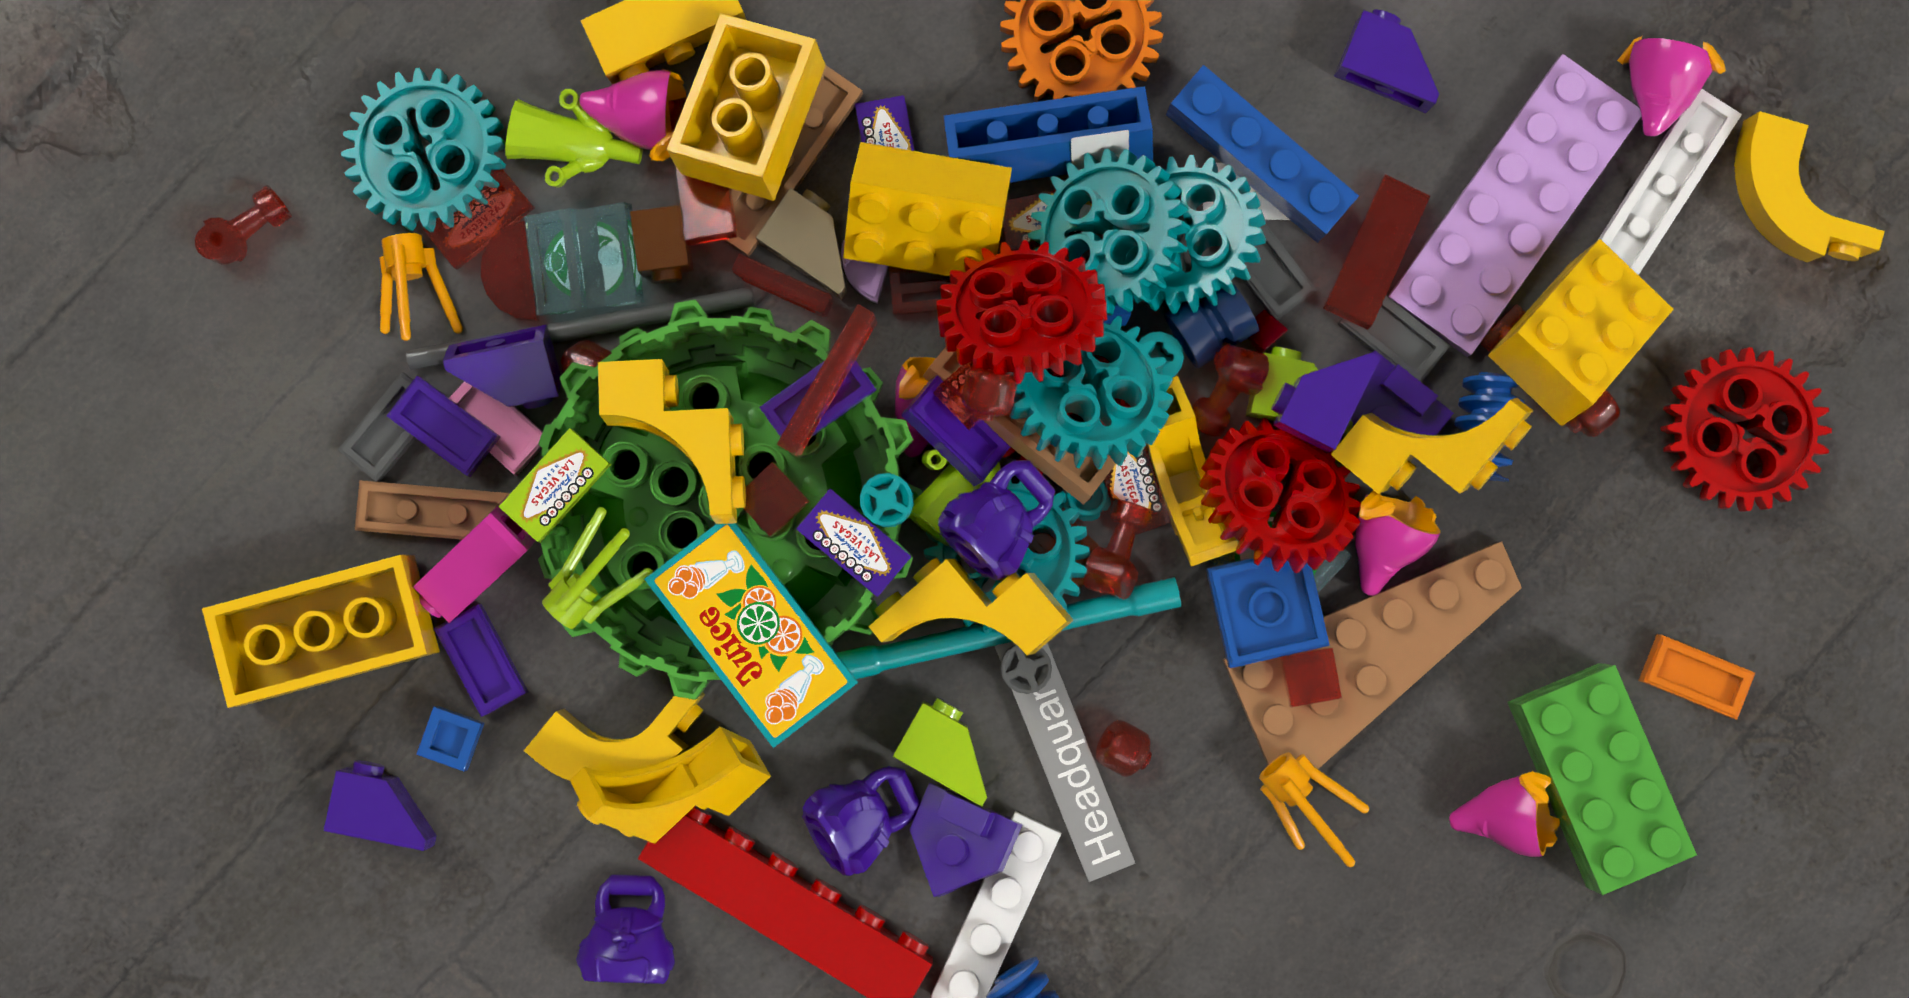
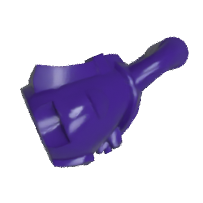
[938,460,1055,581]
[802,766,920,876]
[576,874,675,984]

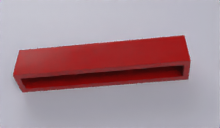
[638,806,933,998]

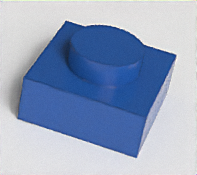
[416,706,485,772]

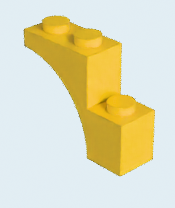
[598,359,746,524]
[1331,398,1533,494]
[868,558,1073,655]
[570,727,771,844]

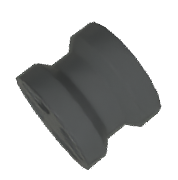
[1000,644,1052,694]

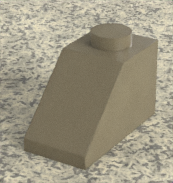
[756,188,847,301]

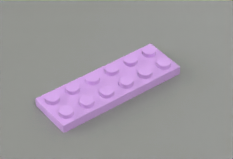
[1388,54,1641,357]

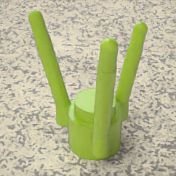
[542,507,653,629]

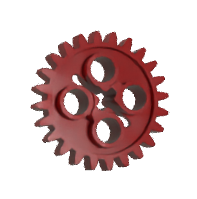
[936,240,1107,384]
[1661,347,1832,512]
[1199,418,1361,573]

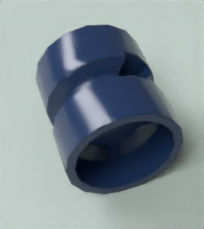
[1164,282,1259,368]

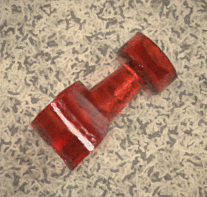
[195,185,292,265]
[1192,344,1269,437]
[1084,499,1153,600]

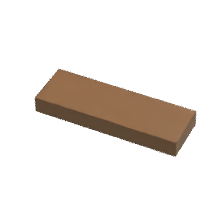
[355,480,510,540]

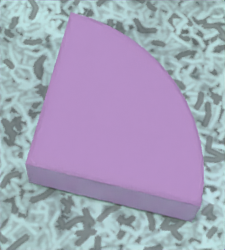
[841,240,889,304]

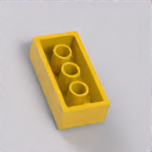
[202,555,440,708]

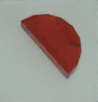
[480,220,539,321]

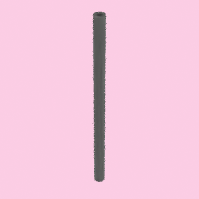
[406,286,755,370]

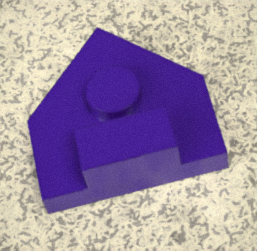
[1351,350,1454,435]
[910,783,1023,897]

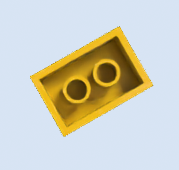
[667,13,826,201]
[843,142,1012,276]
[1488,239,1674,426]

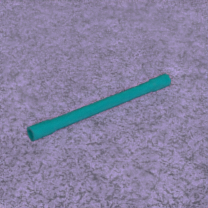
[837,577,1181,679]

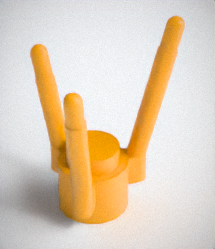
[379,233,463,341]
[1259,752,1369,867]

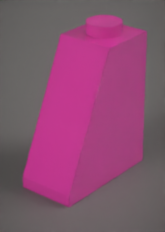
[413,495,536,623]

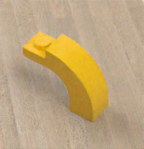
[1734,111,1885,262]
[1144,376,1238,566]
[524,692,705,781]

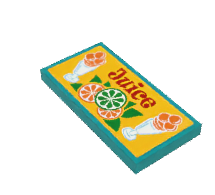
[644,523,859,748]

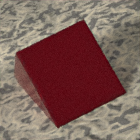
[1248,310,1288,353]

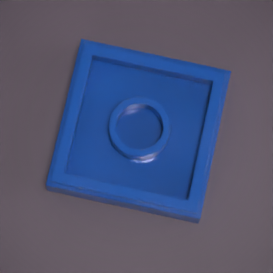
[1206,557,1330,668]

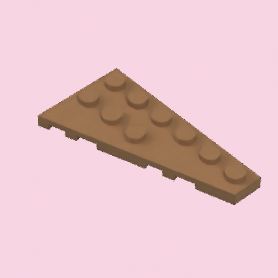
[1222,541,1522,769]

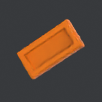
[1638,634,1755,720]

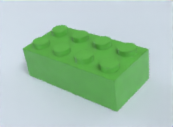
[1507,663,1697,895]

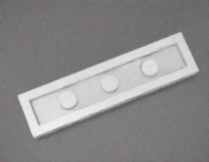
[1598,89,1742,275]
[931,811,1061,998]

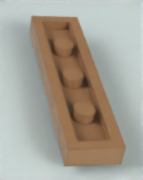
[707,66,863,257]
[922,347,1116,505]

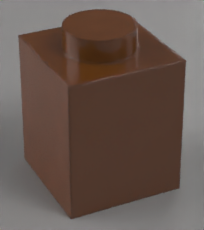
[630,205,694,284]

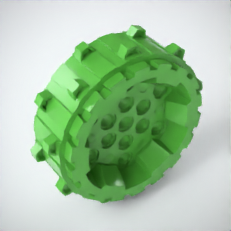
[538,299,923,700]

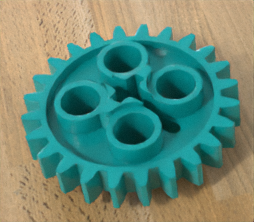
[341,68,506,232]
[1028,149,1191,316]
[1113,155,1266,314]
[1004,316,1174,470]
[924,480,1090,635]

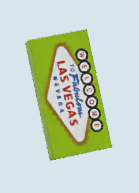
[499,428,612,543]

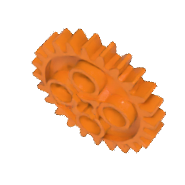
[1000,0,1163,102]

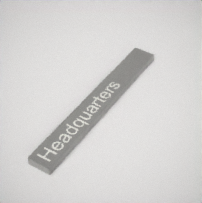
[960,559,1136,882]

